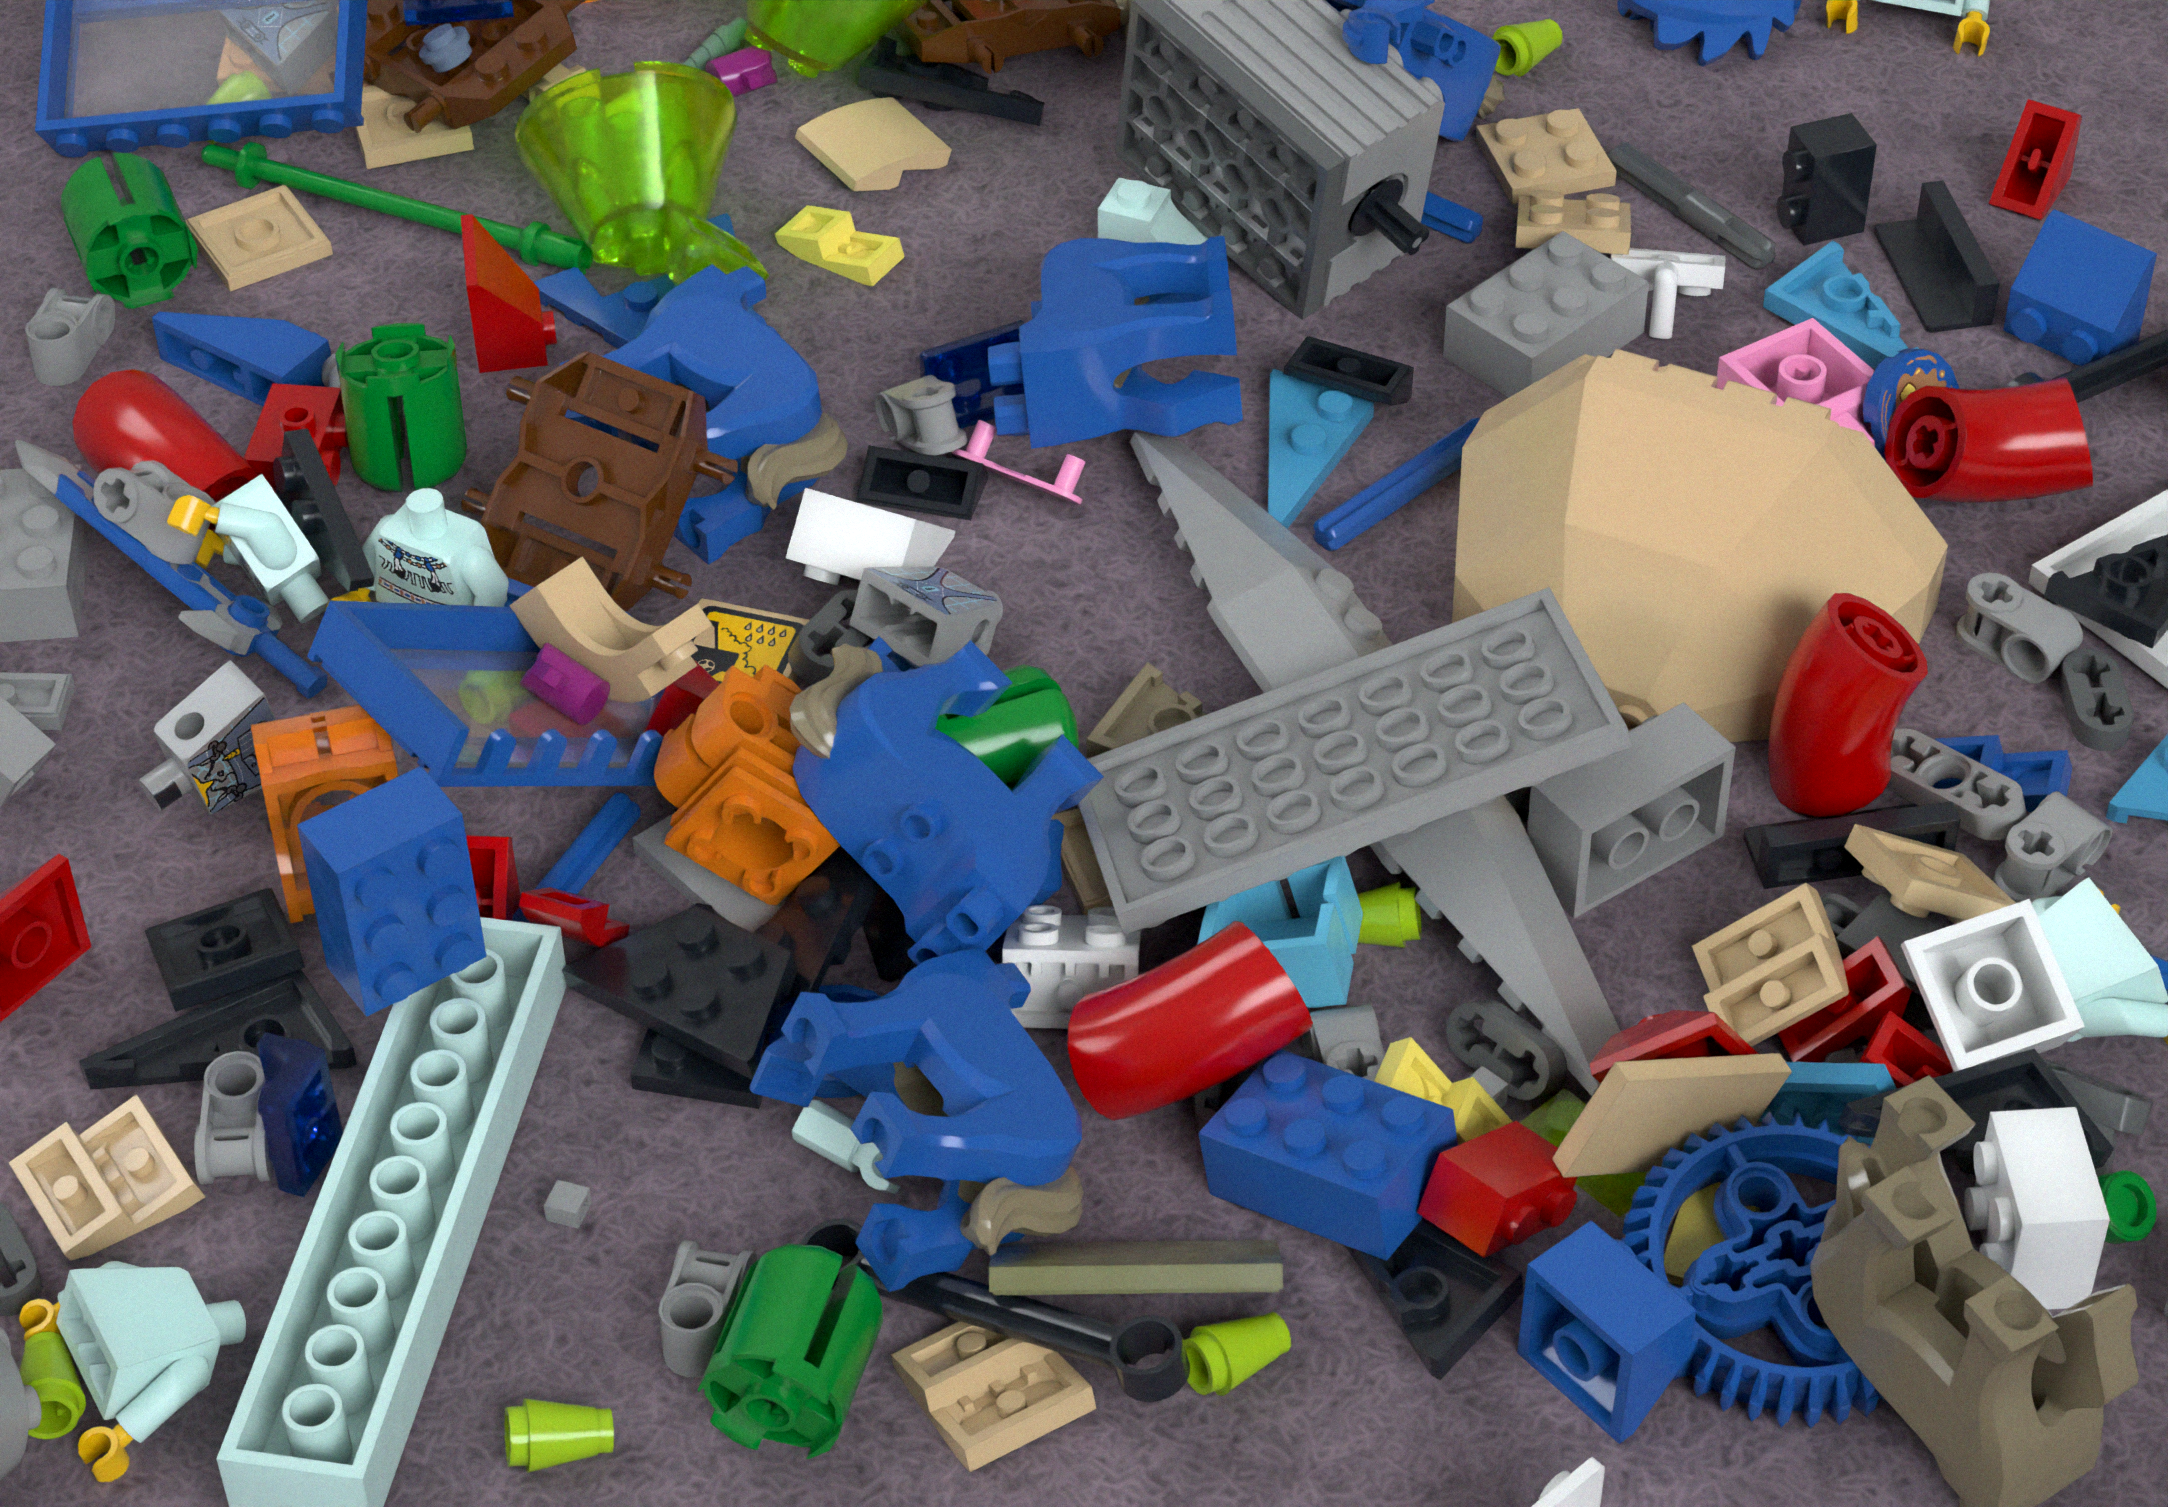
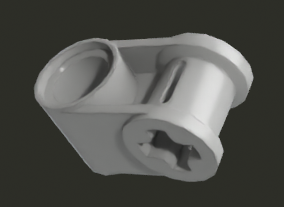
[25,288,115,386]
[874,375,968,456]
[93,460,216,565]
[1956,572,2083,683]
[1993,791,2113,903]
[1302,1003,1385,1081]
[194,1051,276,1185]
[659,1239,758,1377]

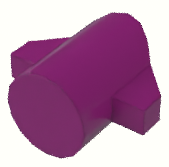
[705,41,778,102]
[519,642,610,726]

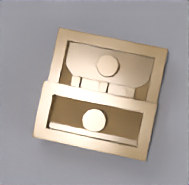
[795,97,952,191]
[1692,883,1849,1047]
[9,1094,206,1261]
[891,1321,1096,1472]

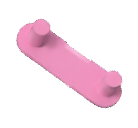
[951,420,1086,505]

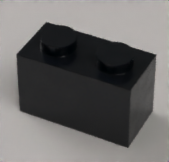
[1776,113,1877,246]

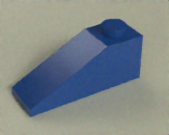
[152,312,331,406]

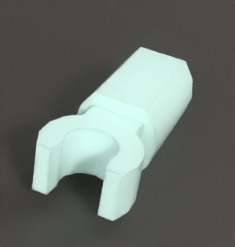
[792,1100,900,1194]

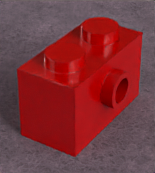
[244,383,349,493]
[1417,1121,1578,1258]

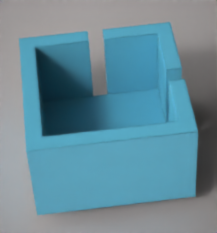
[1197,856,1363,1008]

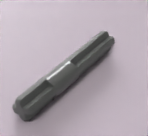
[1608,142,1776,270]

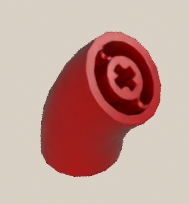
[72,369,257,531]
[1885,377,2093,503]
[1768,593,1928,817]
[1068,921,1313,1121]

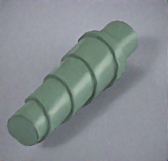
[673,17,750,86]

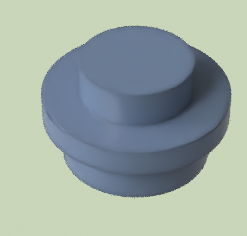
[419,24,472,73]

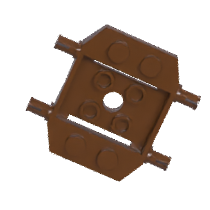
[330,0,586,133]
[882,0,1121,74]
[461,350,738,611]

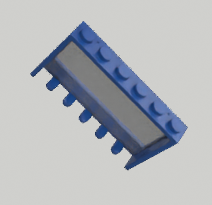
[35,0,368,158]
[307,600,663,787]

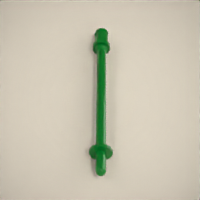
[201,141,594,275]

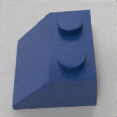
[2003,209,2157,366]
[1517,1220,1697,1444]

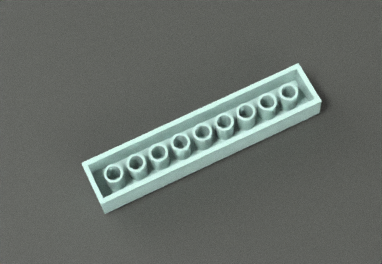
[216,917,567,1507]

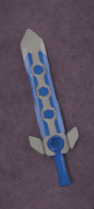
[14,440,328,699]

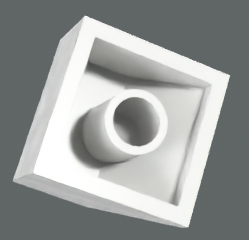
[786,488,955,590]
[1901,899,2085,1072]

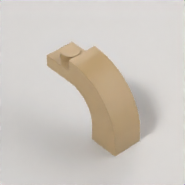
[509,556,712,703]

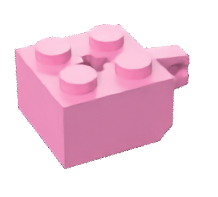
[1717,318,1875,446]

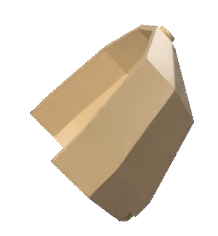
[1452,349,1948,742]

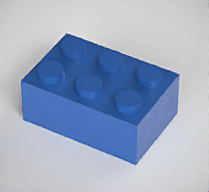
[297,766,487,1017]
[1198,1049,1458,1261]

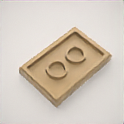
[1552,1053,1792,1177]

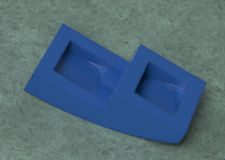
[1932,735,2072,812]

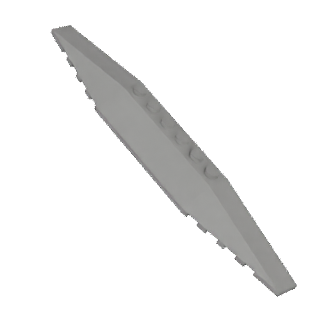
[1130,432,1621,1096]

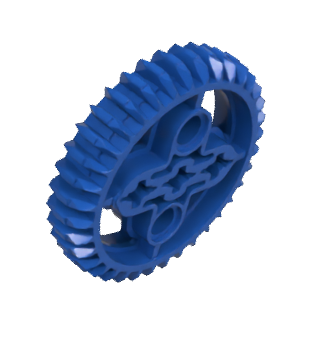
[1621,1111,1889,1429]

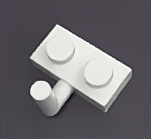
[1611,248,1725,339]

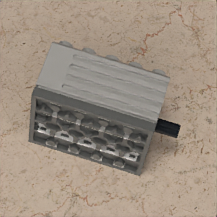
[1115,0,1445,320]

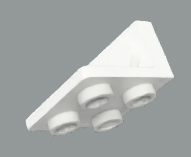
[1002,905,1142,1029]

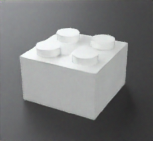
[1964,1107,2110,1309]

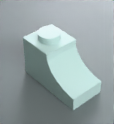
[1098,178,1209,245]

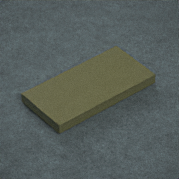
[989,1240,1283,1295]

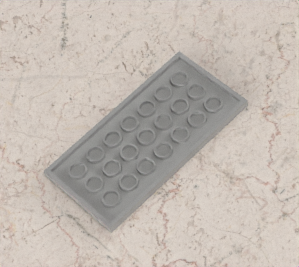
[1078,587,1633,936]

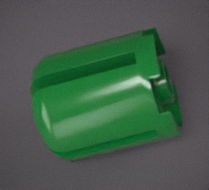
[61,153,198,309]
[335,323,467,493]
[935,664,1079,790]
[698,1243,883,1459]

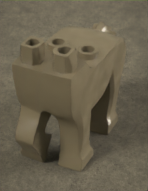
[1810,1075,2139,1507]

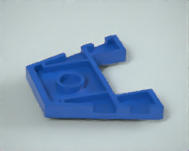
[534,213,754,349]

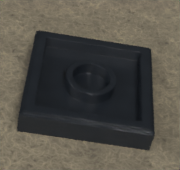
[145,888,305,1012]

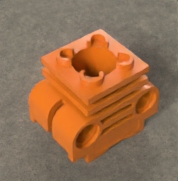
[654,664,840,905]
[251,704,399,923]

